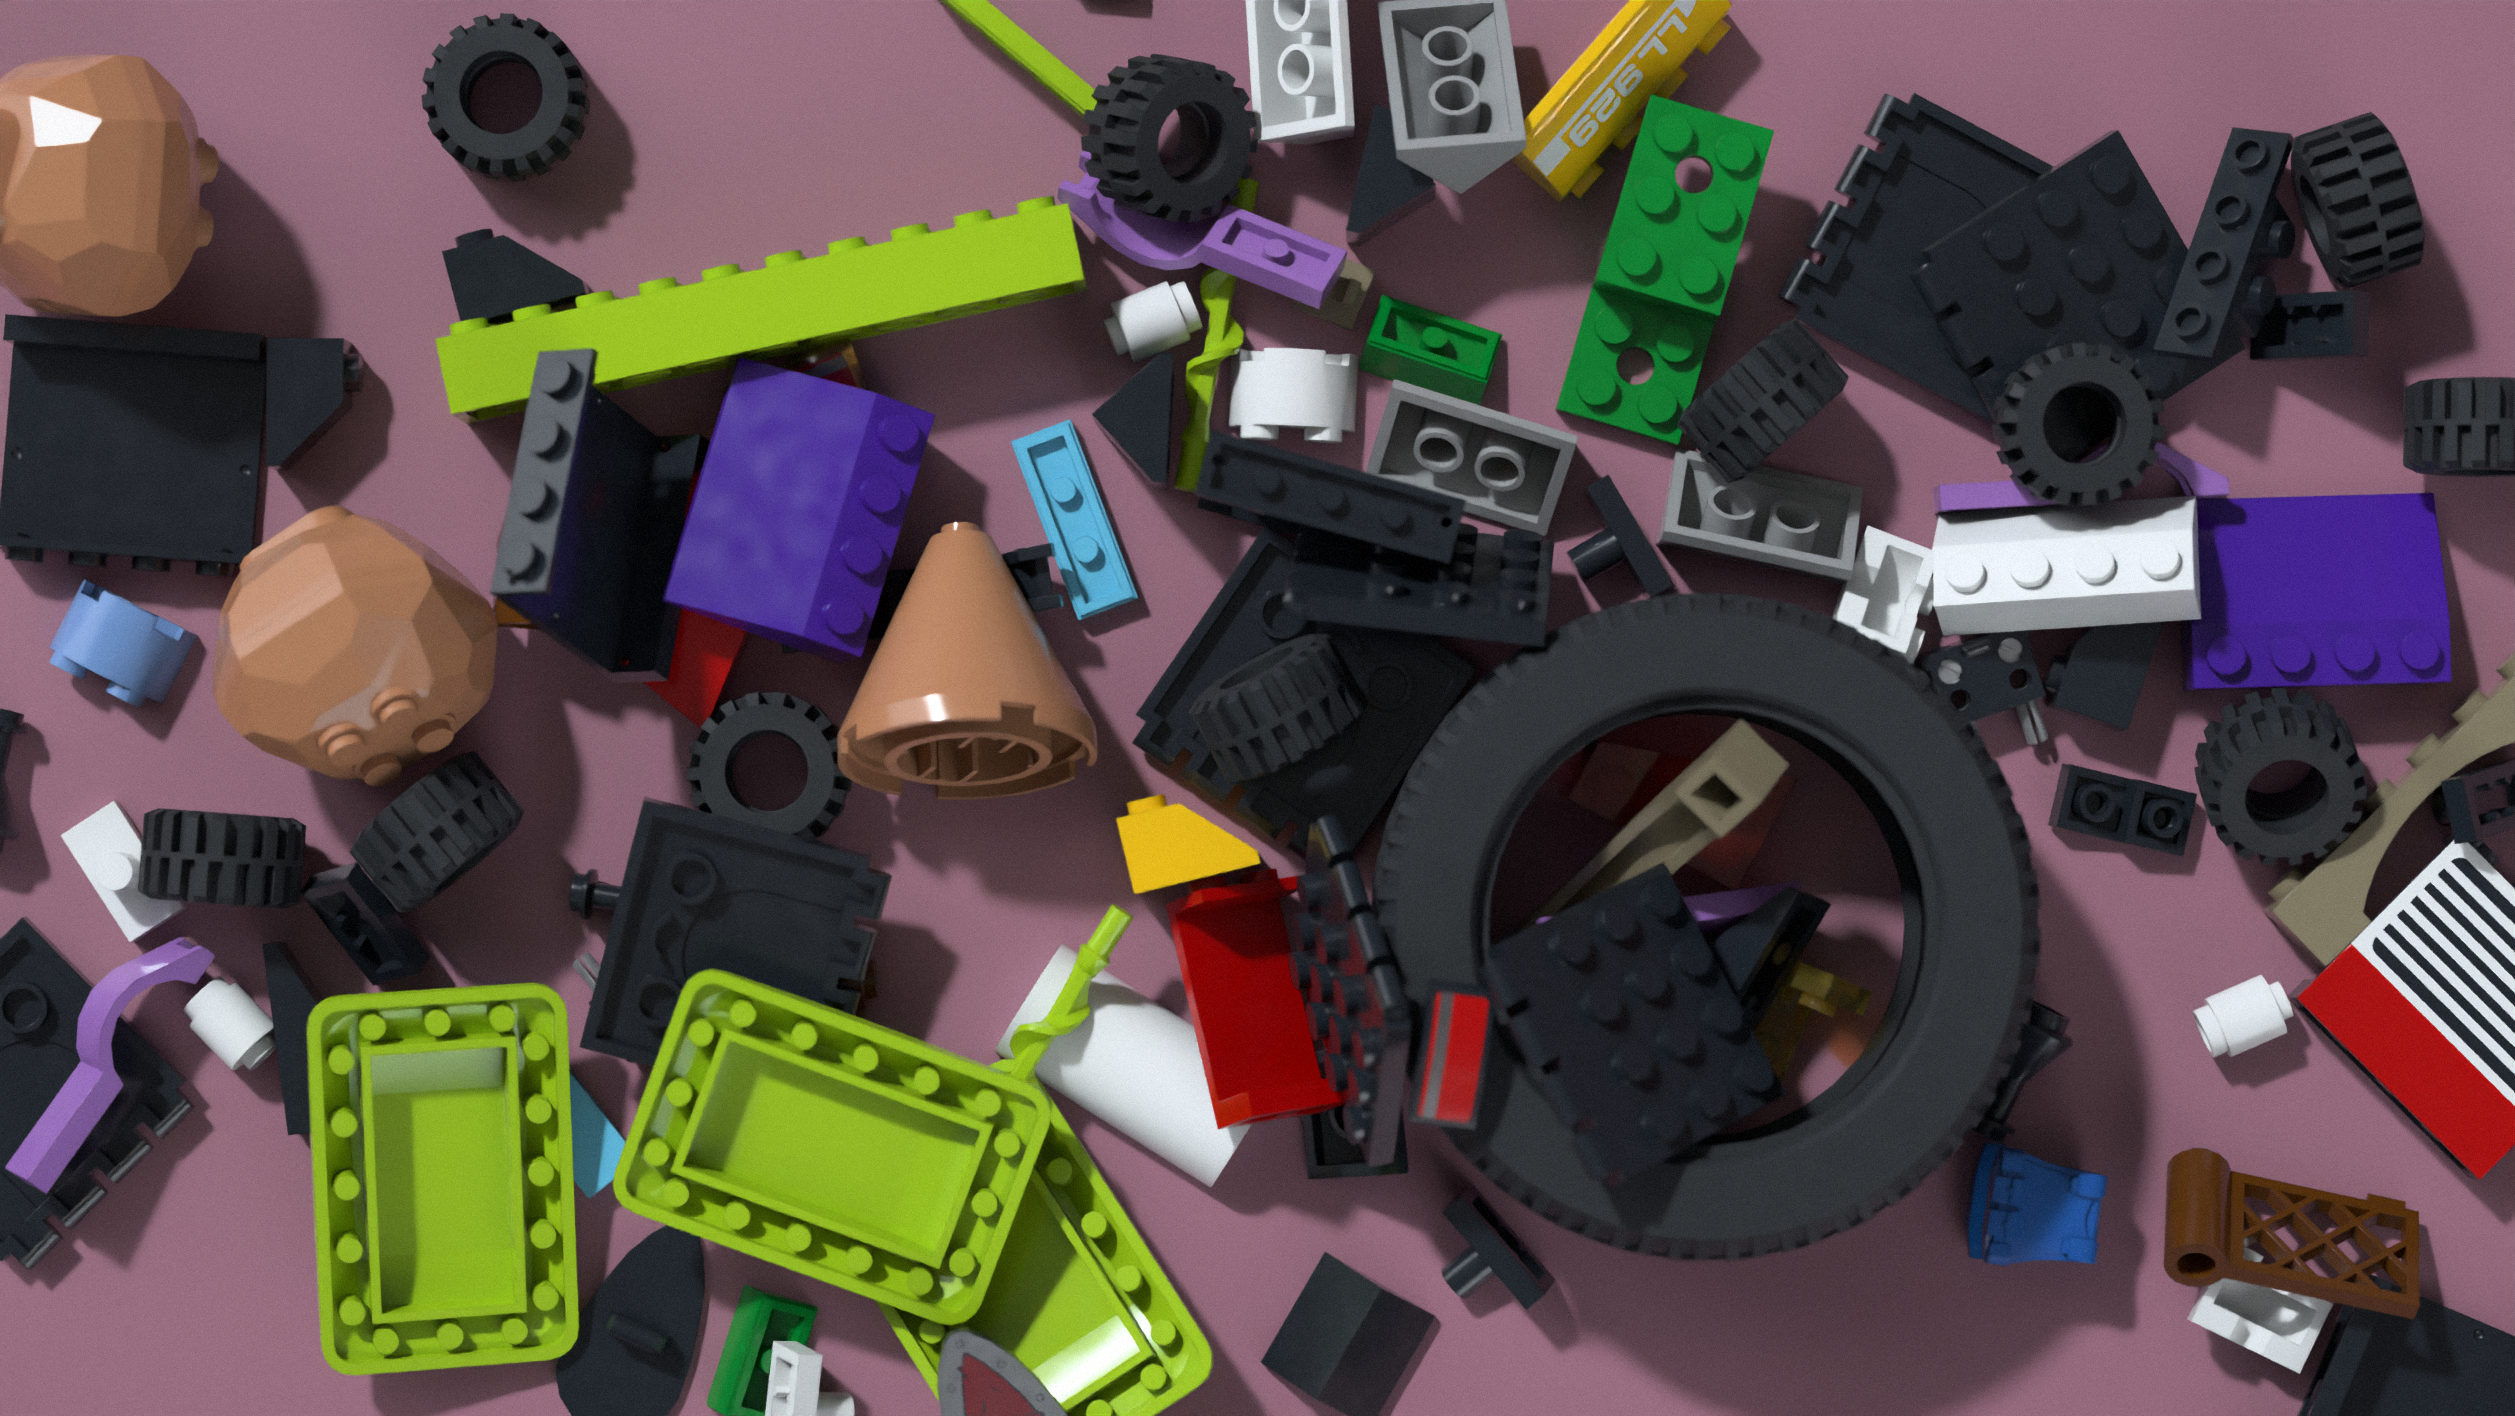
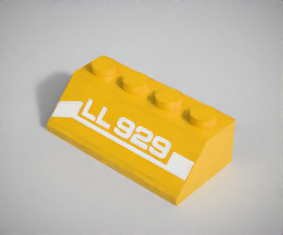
[1510,0,1732,203]

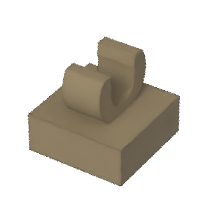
[1293,259,1376,332]

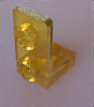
[1754,961,1873,1084]

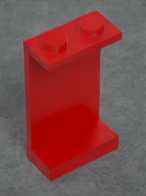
[1166,869,1345,1130]

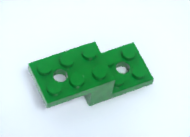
[1555,94,1774,446]

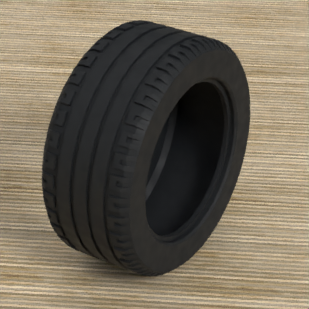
[1371,593,2042,1262]

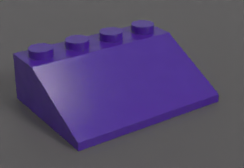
[661,357,935,664]
[2181,493,2451,691]

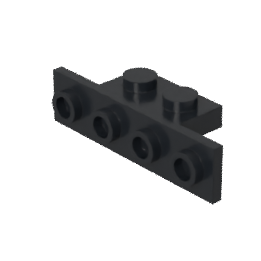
[2153,127,2295,363]

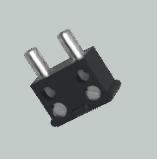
[1915,630,2049,745]

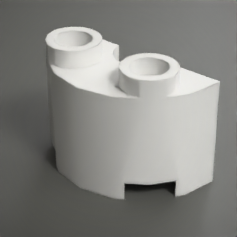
[1228,348,1358,443]
[1832,525,1934,666]
[2187,1247,2333,1374]

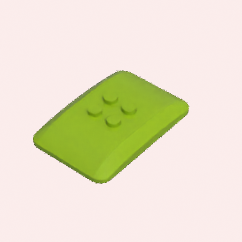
[613,969,1051,1325]
[306,982,579,1376]
[875,1059,1213,1416]

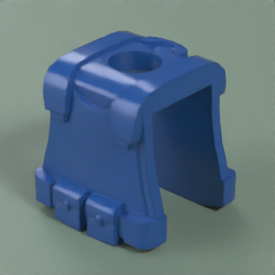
[1965,1142,2108,1266]

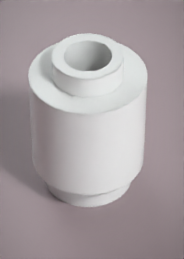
[1103,281,1203,363]
[2192,974,2294,1058]
[183,976,276,1071]

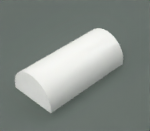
[994,944,1251,1188]

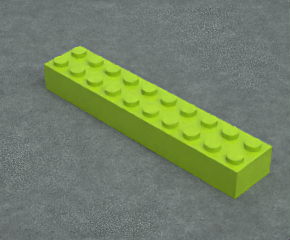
[435,196,1088,424]

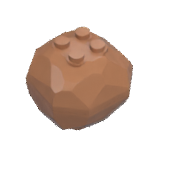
[0,55,218,317]
[213,506,498,787]

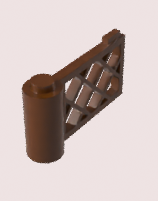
[2164,1148,2419,1319]

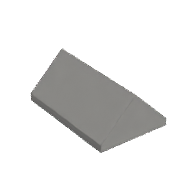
[1377,0,1526,194]
[1366,379,1579,536]
[1656,448,1863,585]

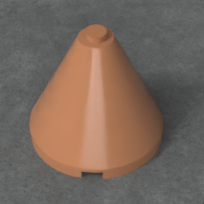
[837,522,1097,800]

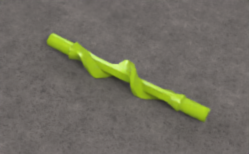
[1174,178,1259,492]
[1009,904,1134,1088]

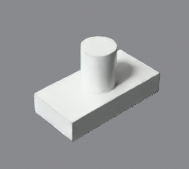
[60,801,187,942]
[765,1341,854,1416]

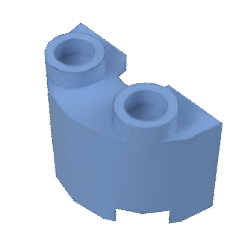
[49,578,197,708]

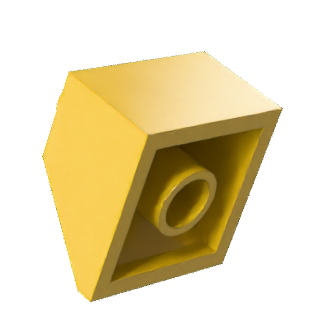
[1116,794,1261,894]

